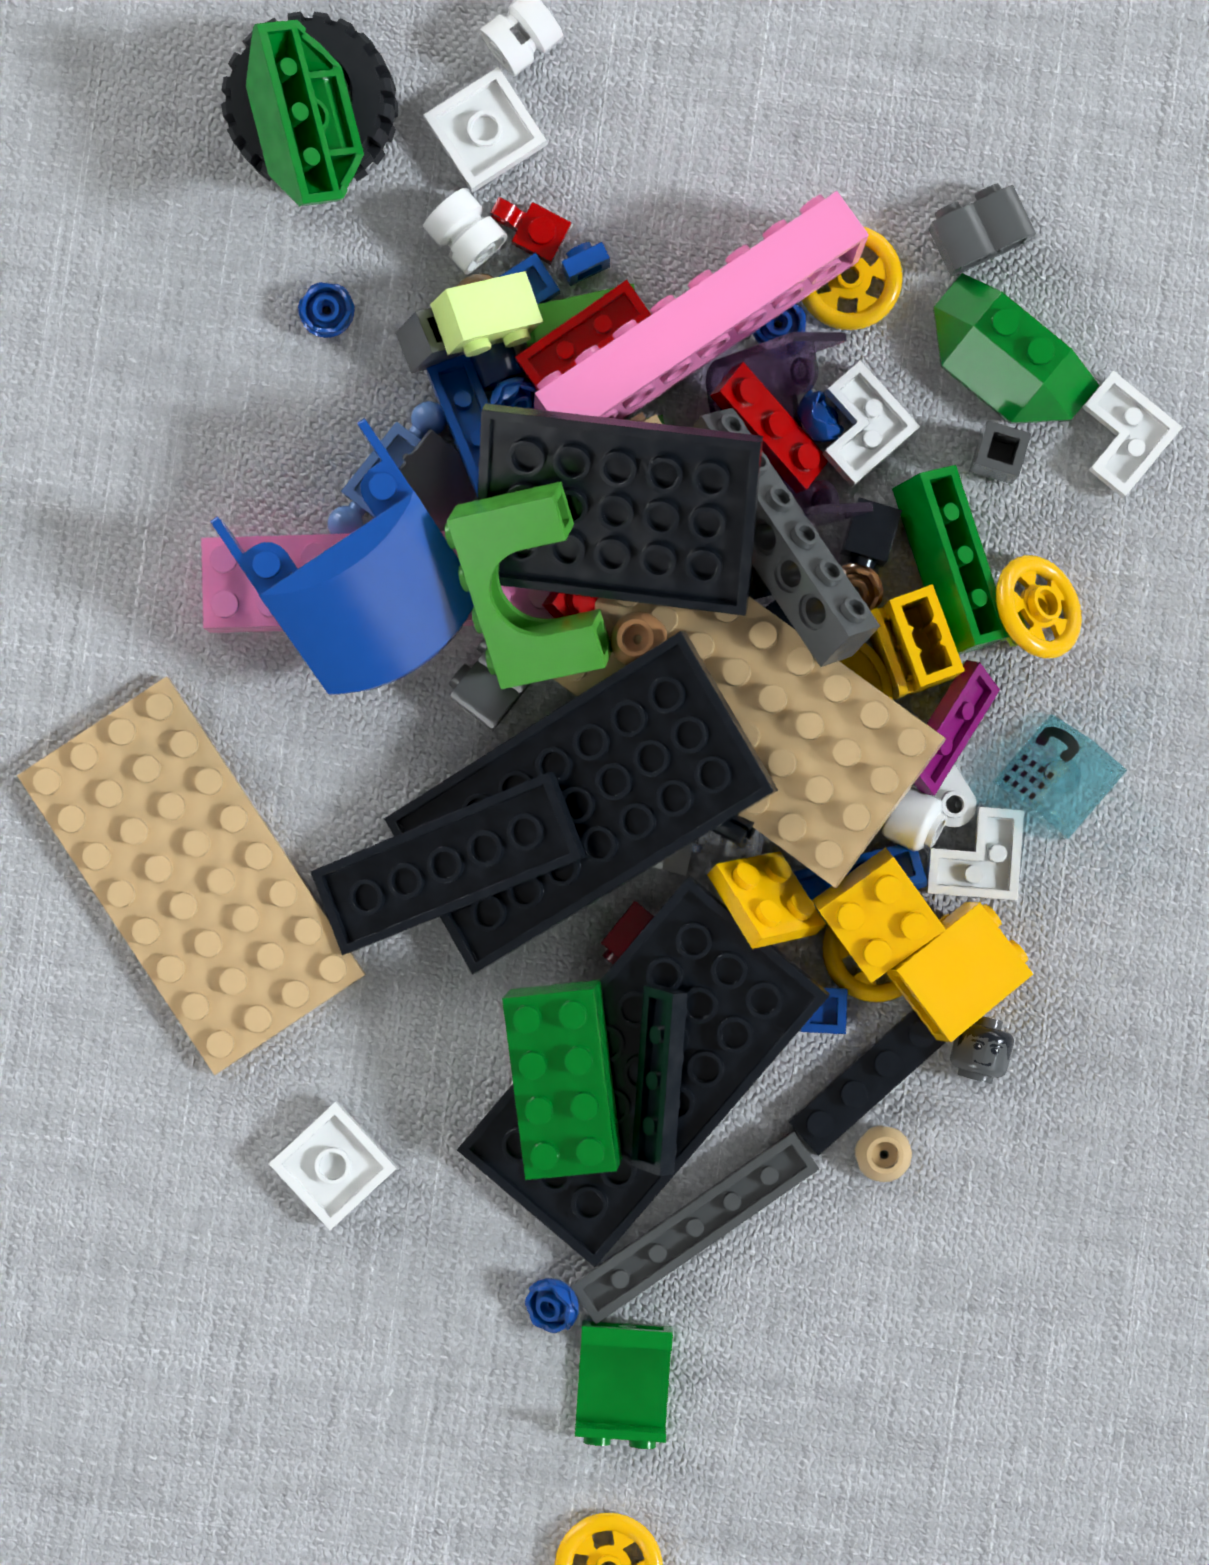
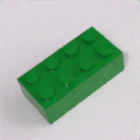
[502,980,623,1180]

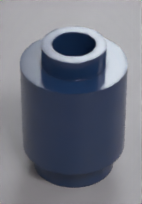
[470,342,525,392]

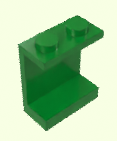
[575,1320,673,1449]

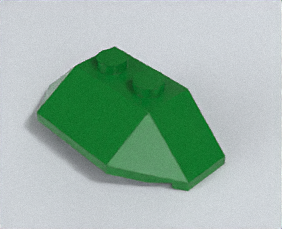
[246,20,364,207]
[933,273,1100,424]

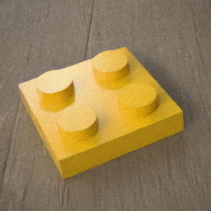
[707,851,826,949]

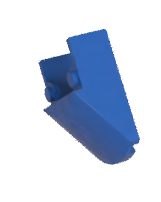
[210,418,474,695]

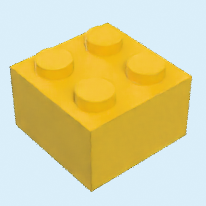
[812,847,946,983]

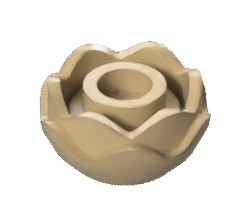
[855,1125,912,1182]

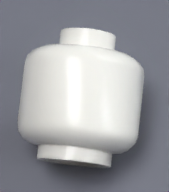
[881,786,947,851]

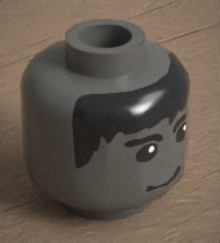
[950,1016,1014,1084]

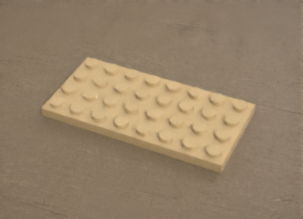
[554,597,946,888]
[17,676,366,1075]

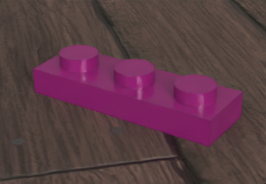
[914,660,1000,796]

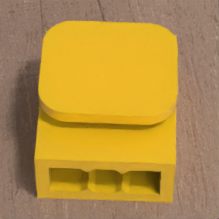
[870,584,964,699]
[886,902,1033,1042]

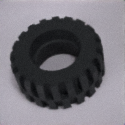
[221,11,398,182]

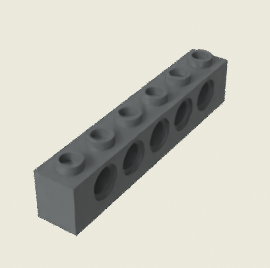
[691,408,880,667]

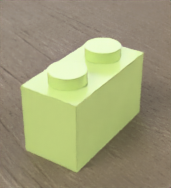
[430,271,543,357]

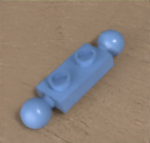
[327,401,446,534]

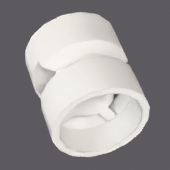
[479,0,563,76]
[423,188,507,274]

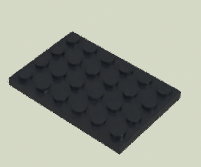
[478,403,763,616]

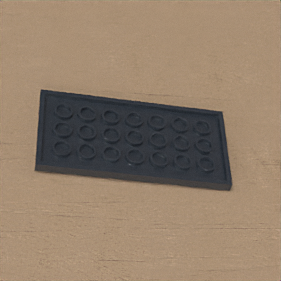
[384,631,778,975]
[457,875,830,1267]

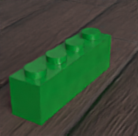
[892,465,1010,655]

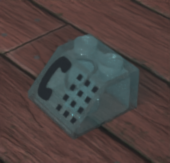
[993,714,1127,840]

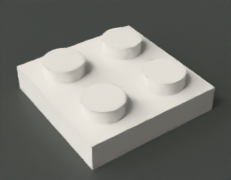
[423,67,547,193]
[269,1101,398,1230]

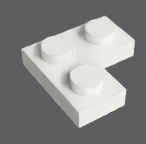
[822,360,920,487]
[1082,371,1183,498]
[926,807,1024,900]

